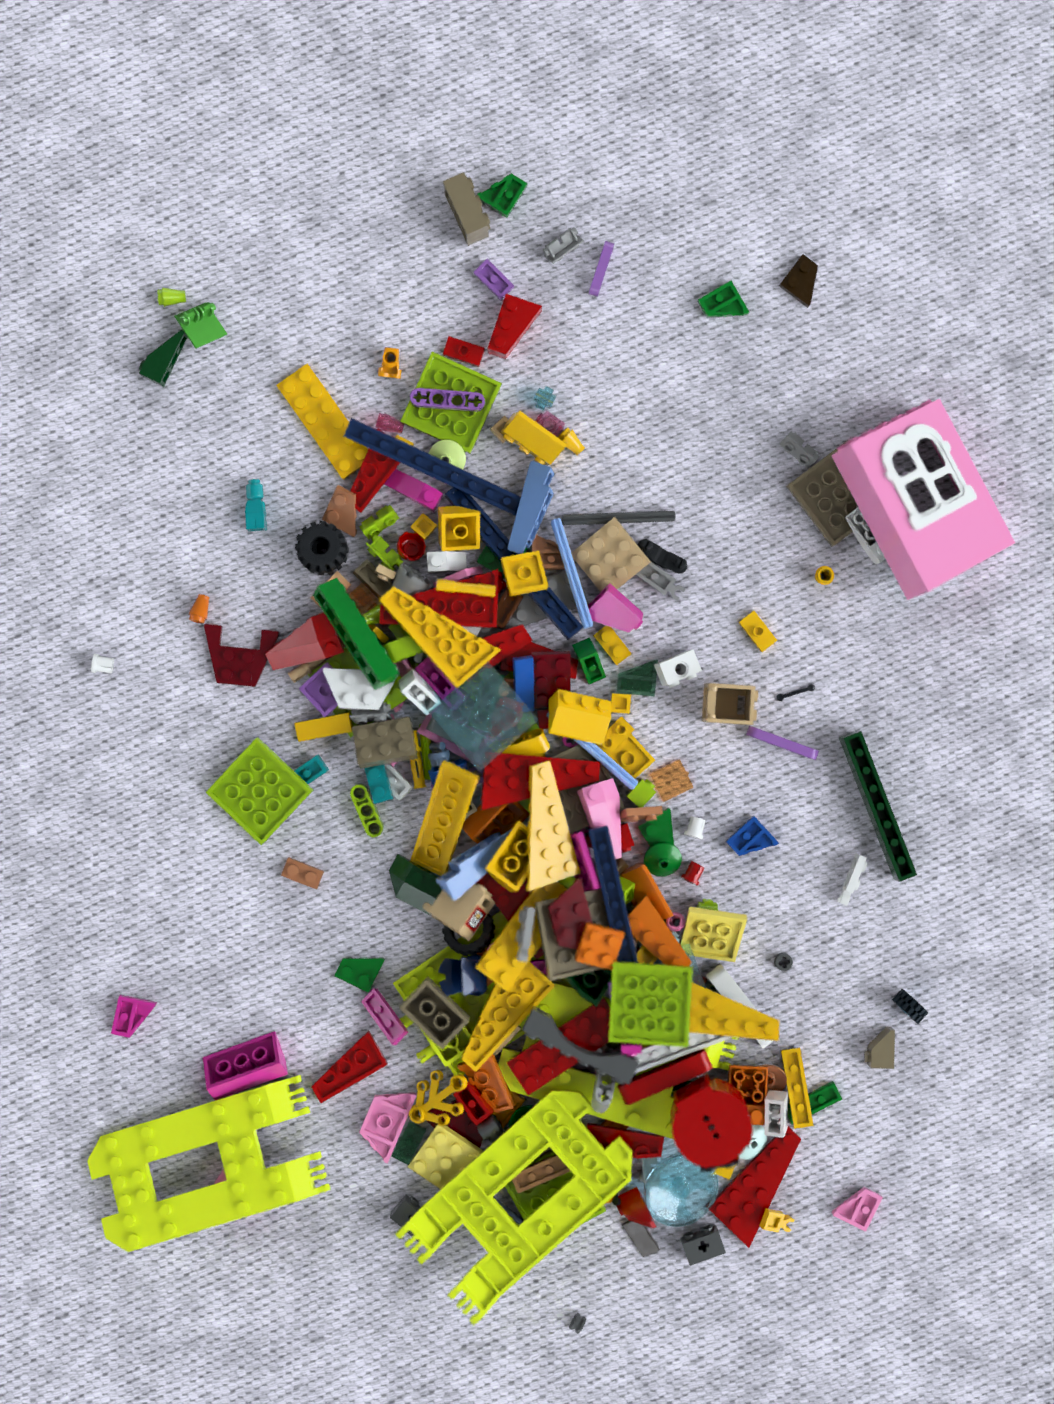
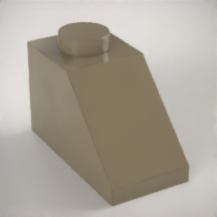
[864,1026,895,1069]

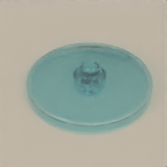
[643,1153,719,1227]

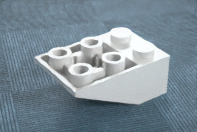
[845,507,885,564]

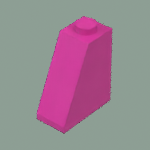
[587,583,643,633]

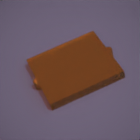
[650,759,694,802]

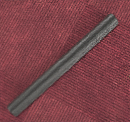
[562,511,676,525]

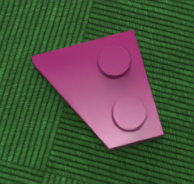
[111,995,157,1038]

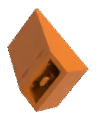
[727,1065,768,1125]

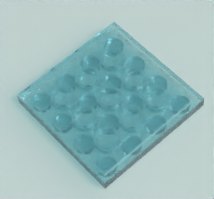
[429,661,539,771]

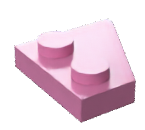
[433,566,483,588]

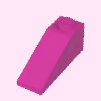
[384,469,443,512]
[415,657,470,712]

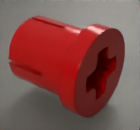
[681,861,705,886]

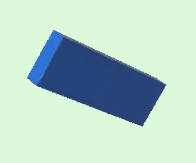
[513,655,534,712]

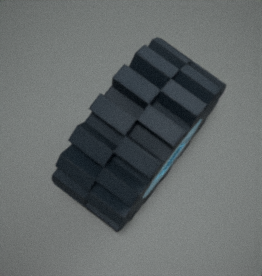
[892,989,928,1024]

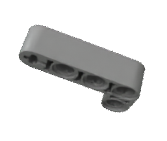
[591,1042,621,1113]

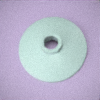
[738,1125,767,1159]

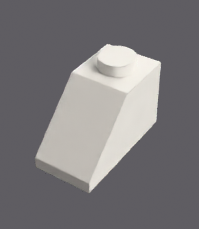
[427,551,467,573]

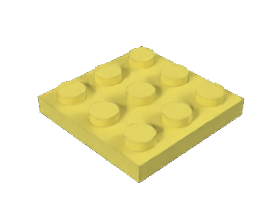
[679,907,747,962]
[408,1124,483,1189]

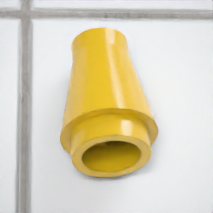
[557,427,585,455]
[815,566,834,585]

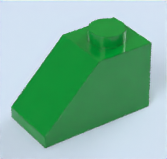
[572,637,606,685]

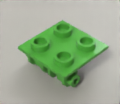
[174,302,227,349]

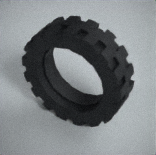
[442,913,495,956]

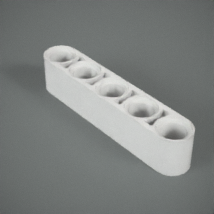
[706,963,773,1049]

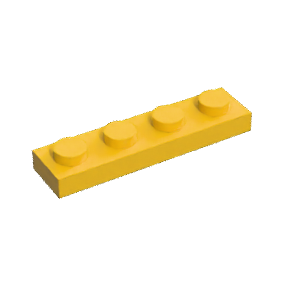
[780,1047,814,1129]

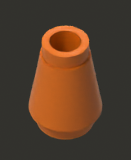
[188,594,210,624]

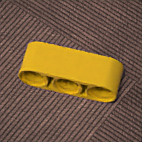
[491,729,550,756]

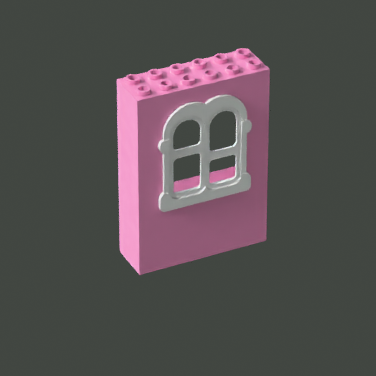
[831,398,1015,600]

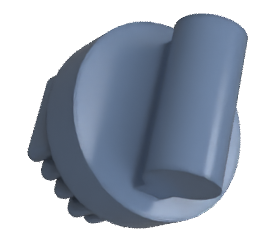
[428,742,450,767]

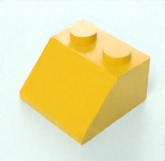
[438,506,480,551]

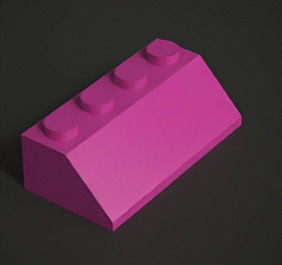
[203,1031,288,1101]

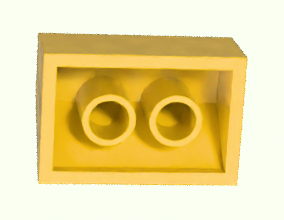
[500,411,567,466]
[548,689,611,745]
[485,821,529,892]

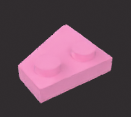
[832,1187,883,1232]

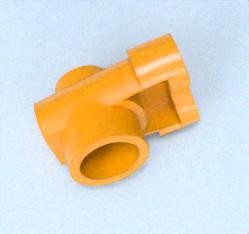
[378,347,401,379]

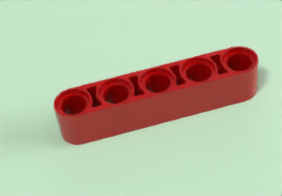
[617,1049,713,1105]

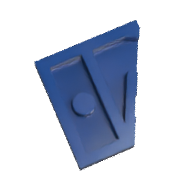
[725,816,779,856]

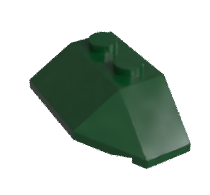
[389,854,443,915]

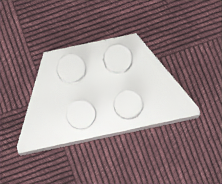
[323,668,399,710]

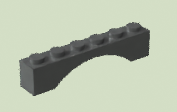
[523,1006,639,1085]

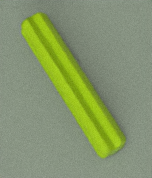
[419,724,432,780]

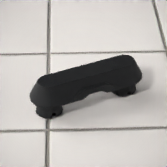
[637,539,687,574]

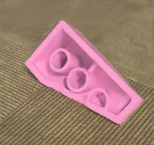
[577,778,622,859]

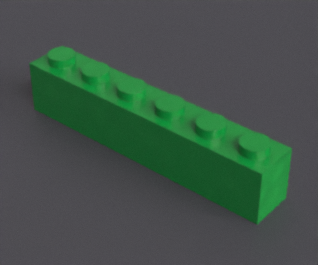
[313,578,399,690]

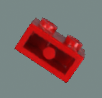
[453,1081,494,1126]

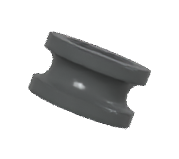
[774,953,793,971]
[569,1313,586,1334]

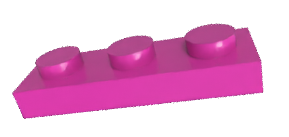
[361,988,409,1045]

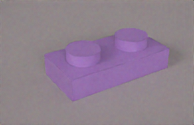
[474,258,514,301]

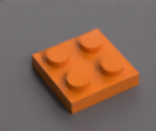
[574,922,625,970]

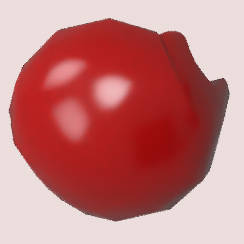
[396,531,426,561]

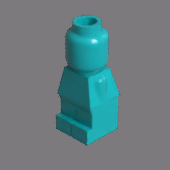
[245,479,267,532]

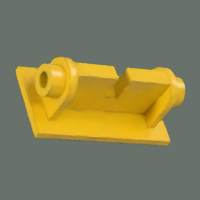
[596,716,635,756]

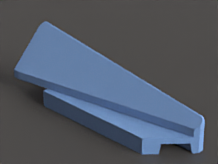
[508,461,554,554]
[436,829,512,901]

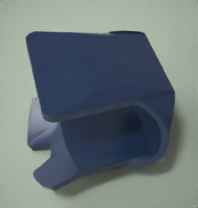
[438,955,487,996]

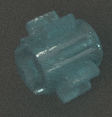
[533,386,556,411]

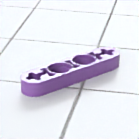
[410,388,485,412]
[746,726,819,760]

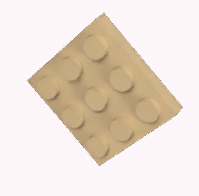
[571,517,651,592]

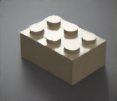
[443,172,491,246]
[352,717,418,769]
[399,976,470,1049]

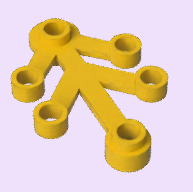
[409,1070,467,1126]

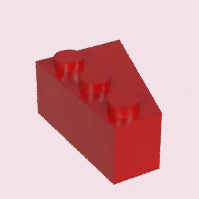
[487,294,542,359]

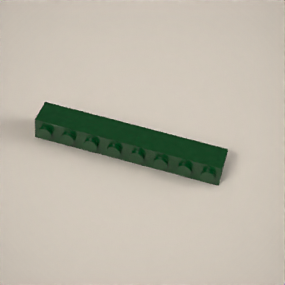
[838,731,917,882]

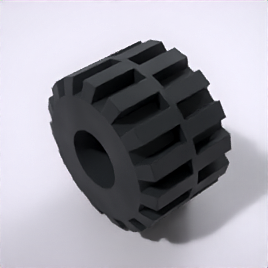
[295,521,349,576]

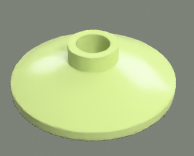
[429,440,466,469]

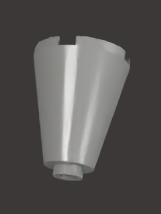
[391,564,433,596]

